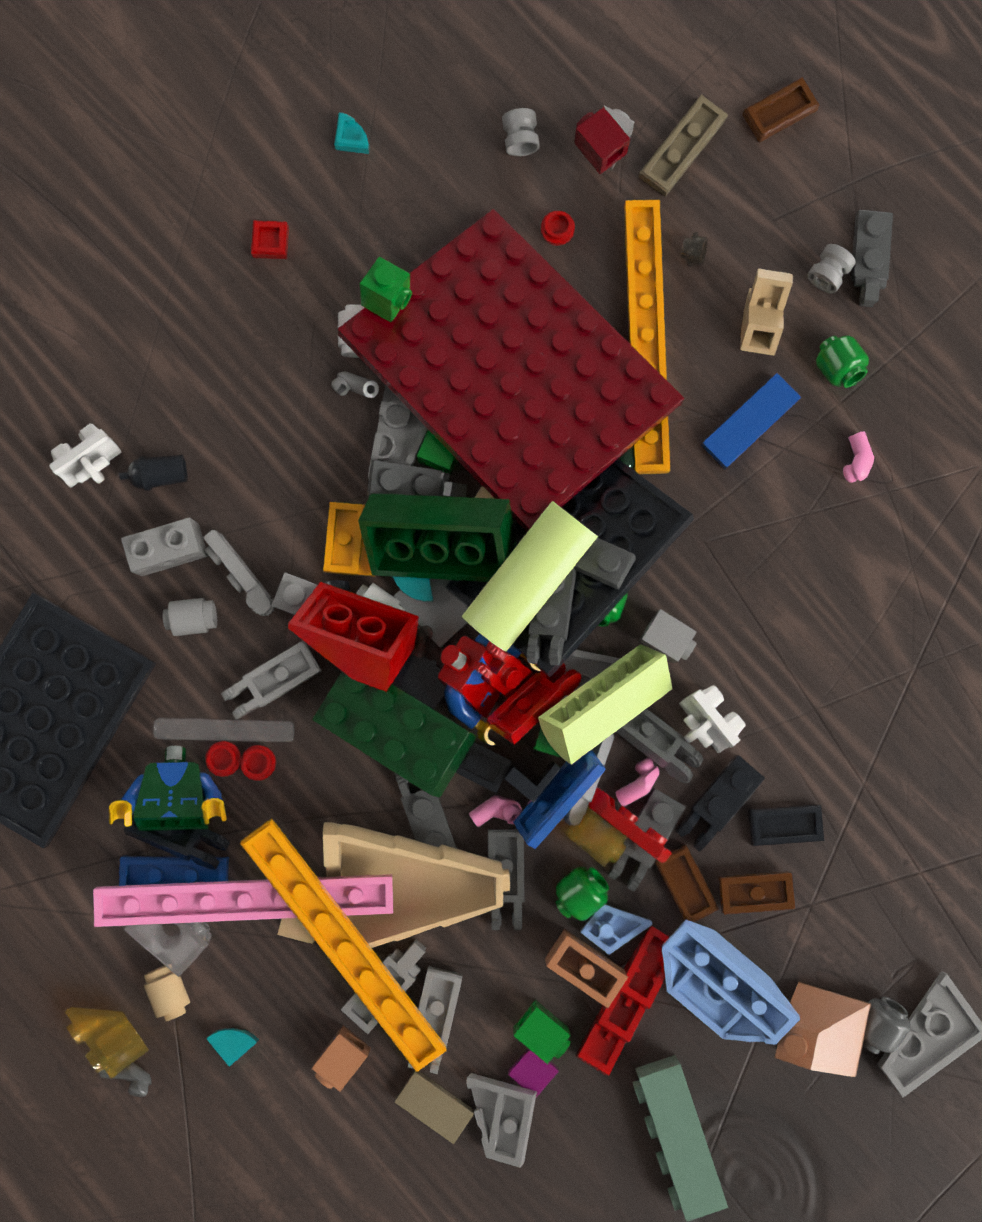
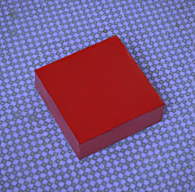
[251,220,289,259]

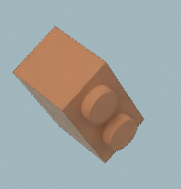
[545,928,628,1008]

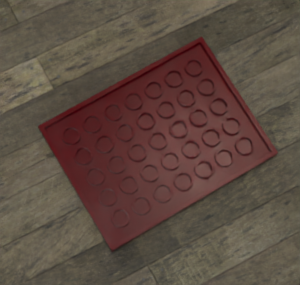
[338,209,684,532]

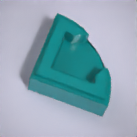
[334,112,369,154]
[393,577,434,602]
[207,1028,259,1067]

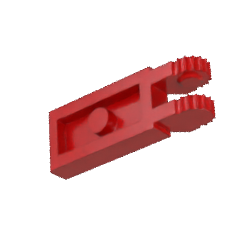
[471,641,534,698]
[487,663,582,744]
[588,788,672,863]

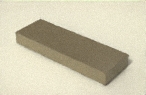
[638,95,728,197]

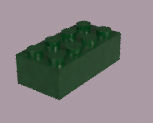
[358,493,517,582]
[312,672,477,797]

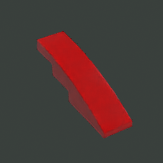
[575,926,669,1076]

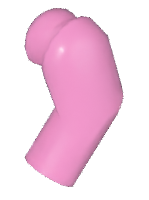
[468,795,522,827]

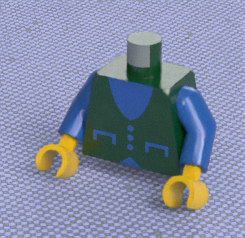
[109,746,227,831]

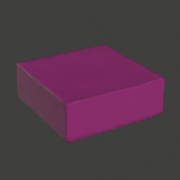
[508,1049,559,1098]

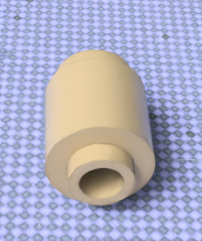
[143,963,190,1021]

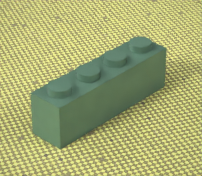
[632,1055,728,1222]

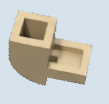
[740,269,793,356]

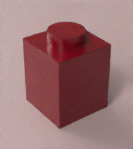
[574,107,630,174]

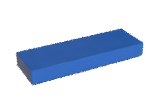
[701,373,801,470]
[513,750,606,849]
[119,856,229,886]

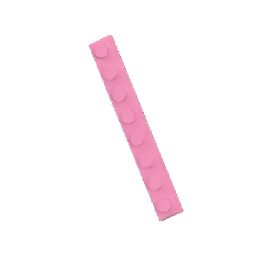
[93,874,393,927]

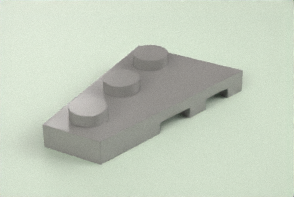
[877,971,982,1098]

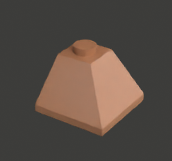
[775,982,871,1077]

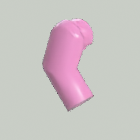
[843,431,874,483]
[615,758,659,806]

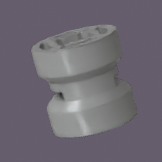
[502,108,540,156]
[807,244,856,294]

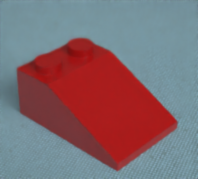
[288,582,419,692]

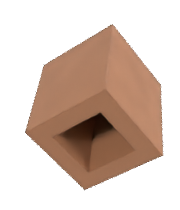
[312,1025,371,1092]

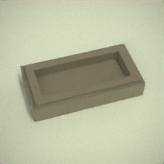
[394,1070,474,1144]

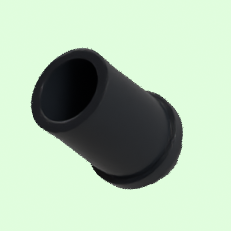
[119,454,188,491]

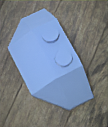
[662,920,800,1045]

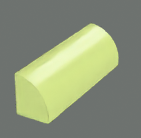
[461,501,598,652]
[538,644,673,765]

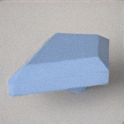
[580,904,652,954]

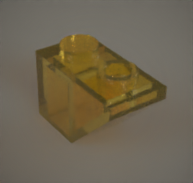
[565,807,627,867]
[65,1007,148,1079]

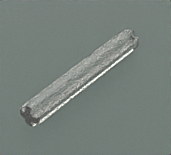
[153,718,294,742]

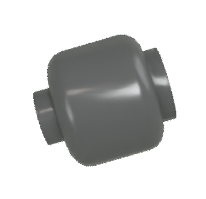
[863,996,911,1054]

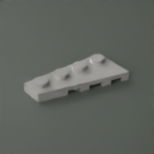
[368,385,428,479]

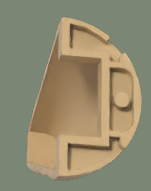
[323,822,510,948]

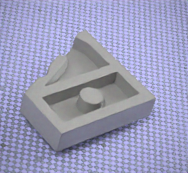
[466,1073,537,1168]

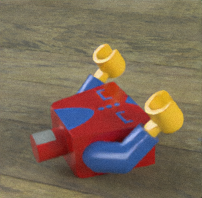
[438,634,541,745]

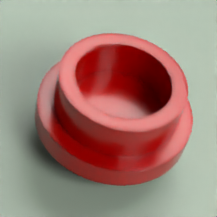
[541,211,575,246]
[205,741,242,777]
[240,745,276,781]

